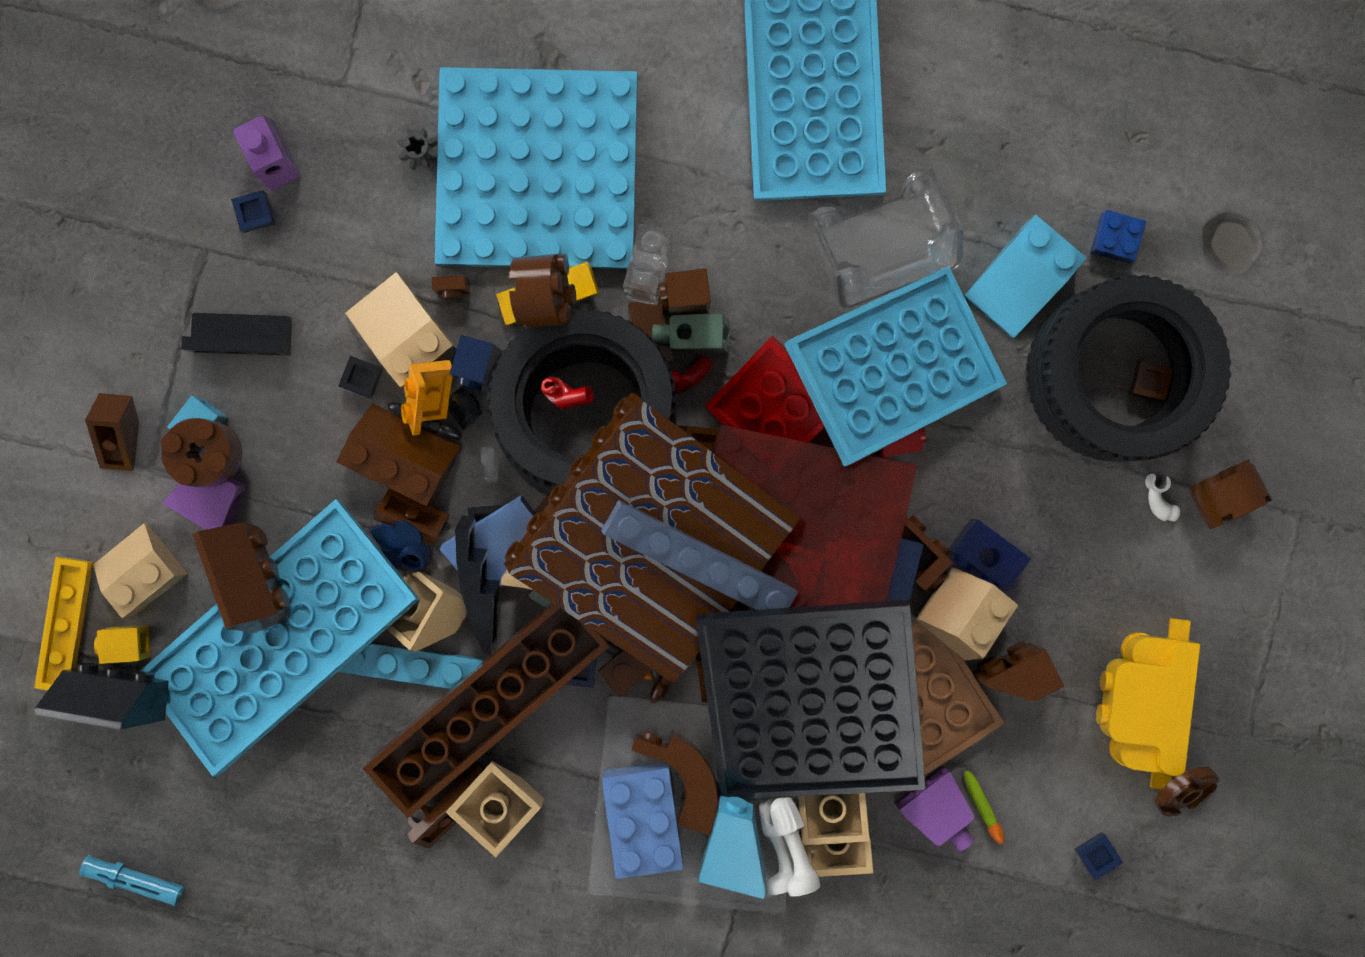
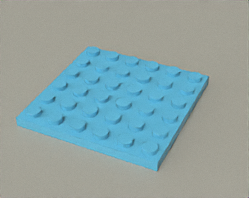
[435,67,638,270]

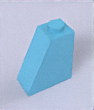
[698,795,766,899]

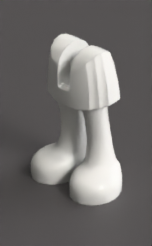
[759,797,821,896]

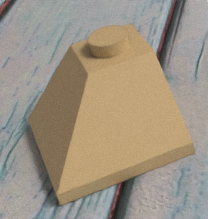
[387,570,467,652]

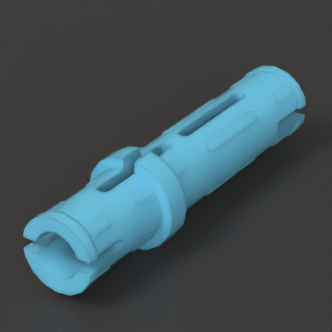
[79,855,184,907]

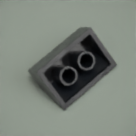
[34,663,169,730]

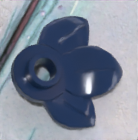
[370,519,431,572]

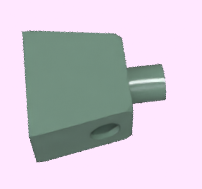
[652,314,730,354]

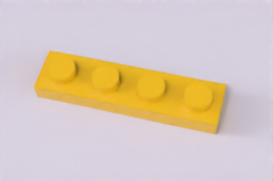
[34,556,93,690]

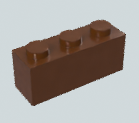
[659,268,711,318]

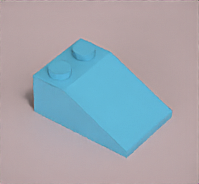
[964,215,1087,338]

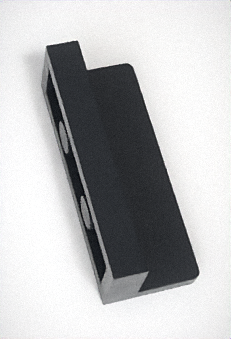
[181,313,292,356]

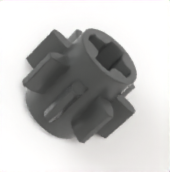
[397,128,438,171]

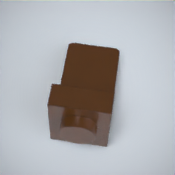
[897,515,953,591]

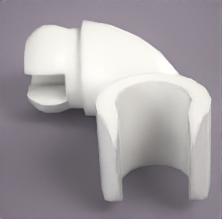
[1145,474,1180,522]

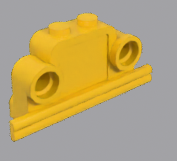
[1096,618,1200,789]

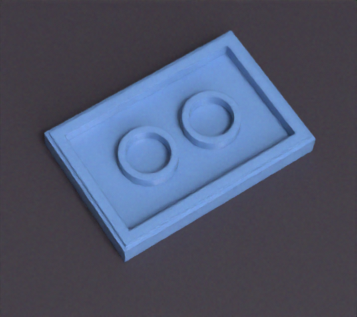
[440,495,536,587]

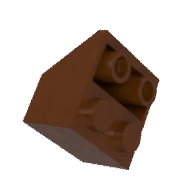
[972,641,1064,702]

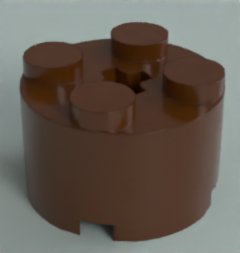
[509,254,577,328]
[161,418,243,487]
[1189,459,1273,529]

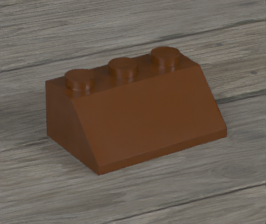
[336,404,462,506]
[192,522,291,633]

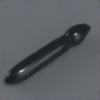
[388,402,462,440]

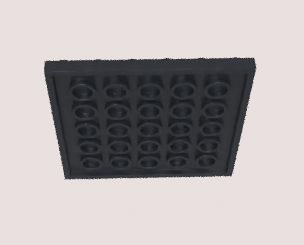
[696,599,926,799]

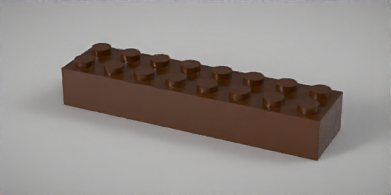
[363,602,611,818]

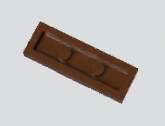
[407,761,485,849]

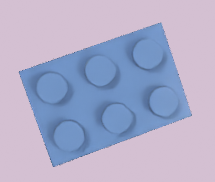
[601,762,683,879]

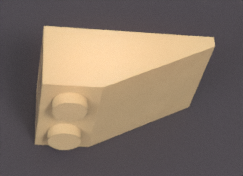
[345,272,457,389]

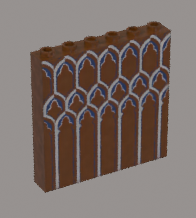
[504,392,800,684]

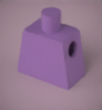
[233,115,301,191]
[163,461,247,530]
[894,766,974,852]

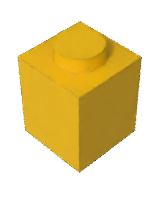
[94,625,151,664]

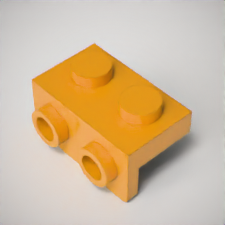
[401,360,452,435]

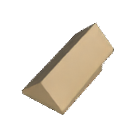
[798,793,874,877]

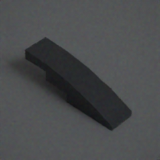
[455,515,500,655]

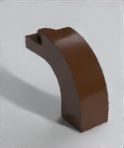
[631,730,717,836]

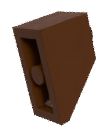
[85,393,139,471]

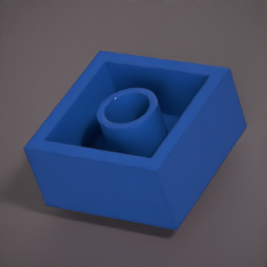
[1090,210,1146,264]

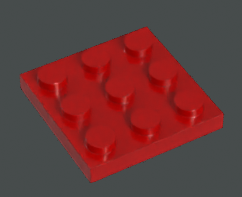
[705,335,824,475]

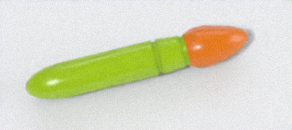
[963,771,1005,845]

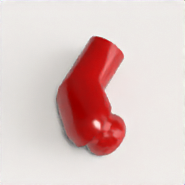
[671,355,713,394]
[541,377,594,409]

